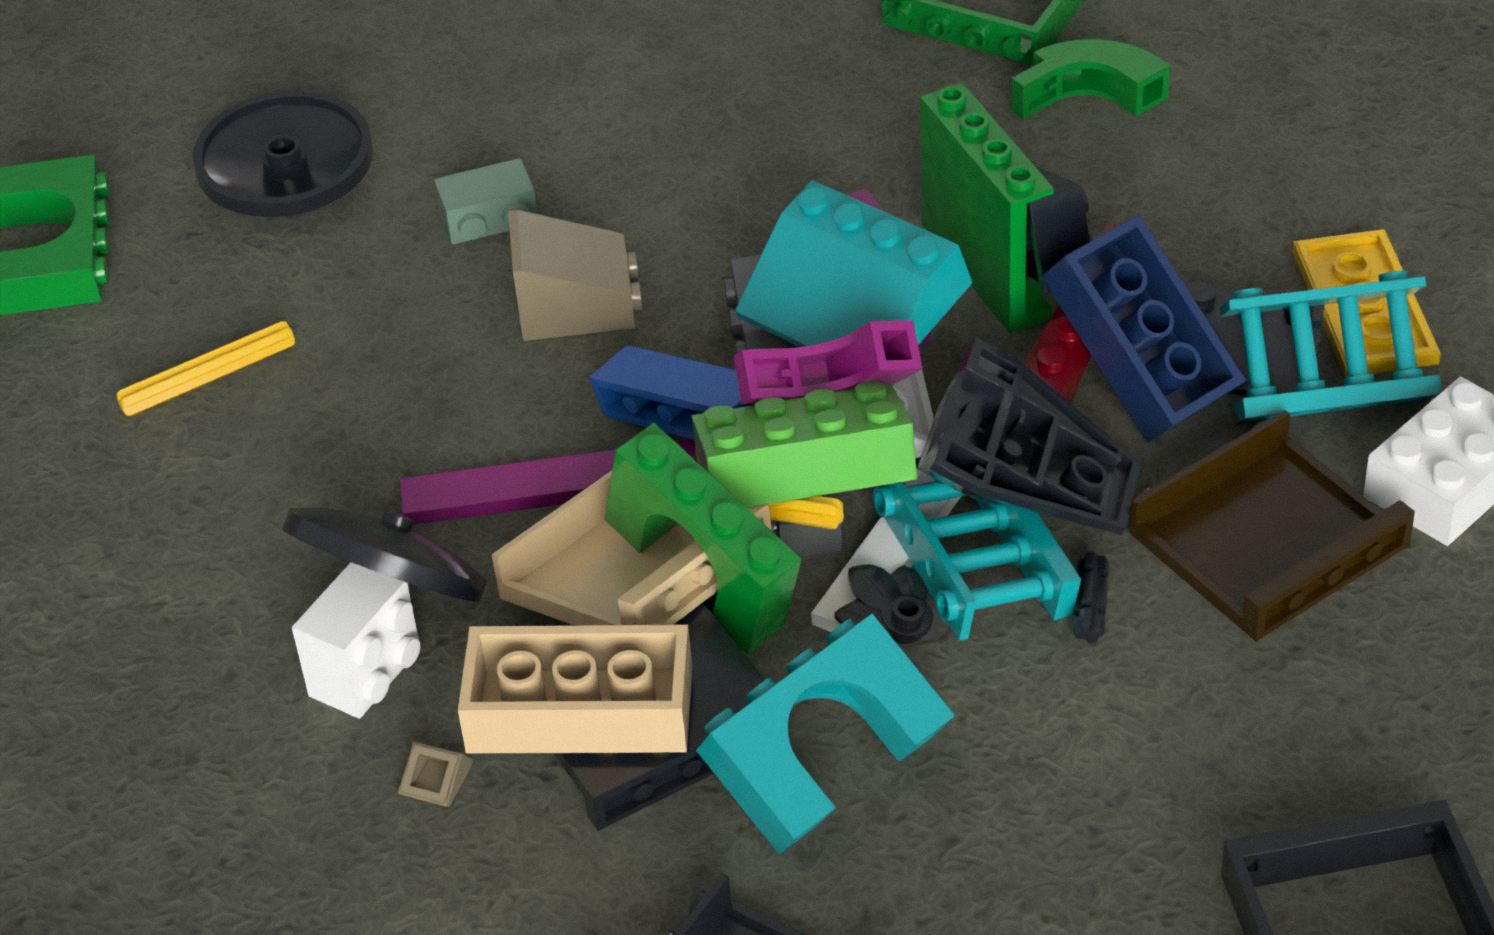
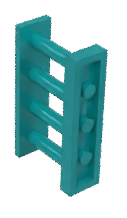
[1219,270,1442,423]
[873,481,1081,641]

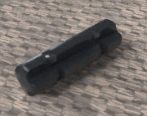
[1073,552,1109,643]

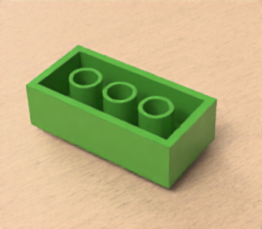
[691,381,917,508]

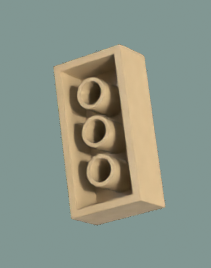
[458,625,692,753]

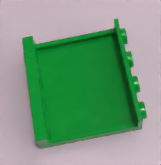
[920,82,1054,334]

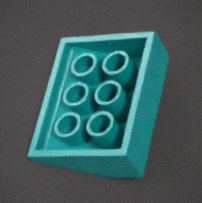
[735,180,973,347]

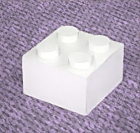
[292,562,421,719]

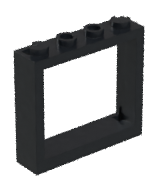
[1221,800,1494,935]

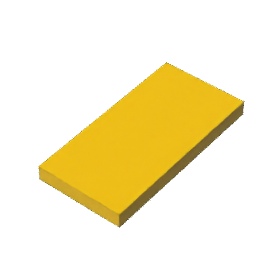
[1292,229,1441,377]

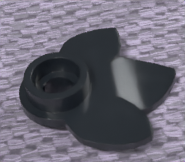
[834,564,933,644]

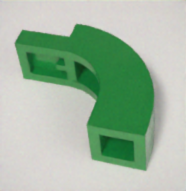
[1011,39,1170,119]

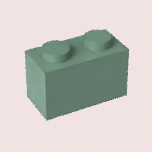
[434,158,538,245]

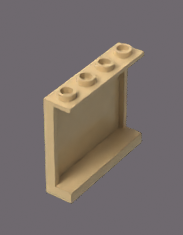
[492,471,772,626]

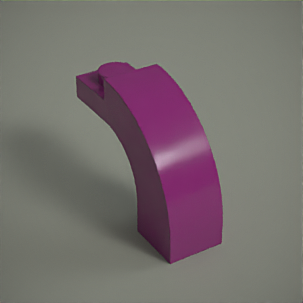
[733,320,923,405]

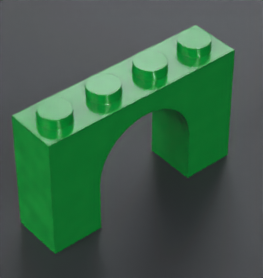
[0,154,111,315]
[605,423,802,654]

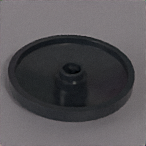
[193,91,373,217]
[282,508,487,602]

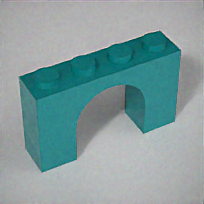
[696,614,955,854]

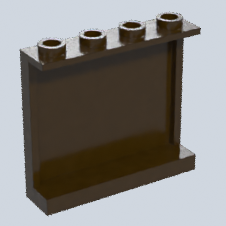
[1130,410,1415,642]

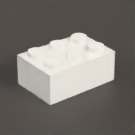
[1363,376,1494,546]

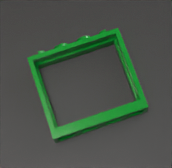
[882,0,1085,65]

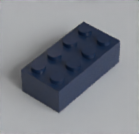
[1041,214,1246,443]

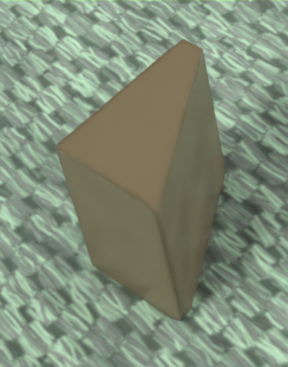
[398,741,473,808]

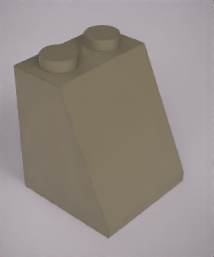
[508,210,642,341]

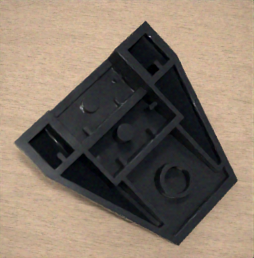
[917,337,1142,535]

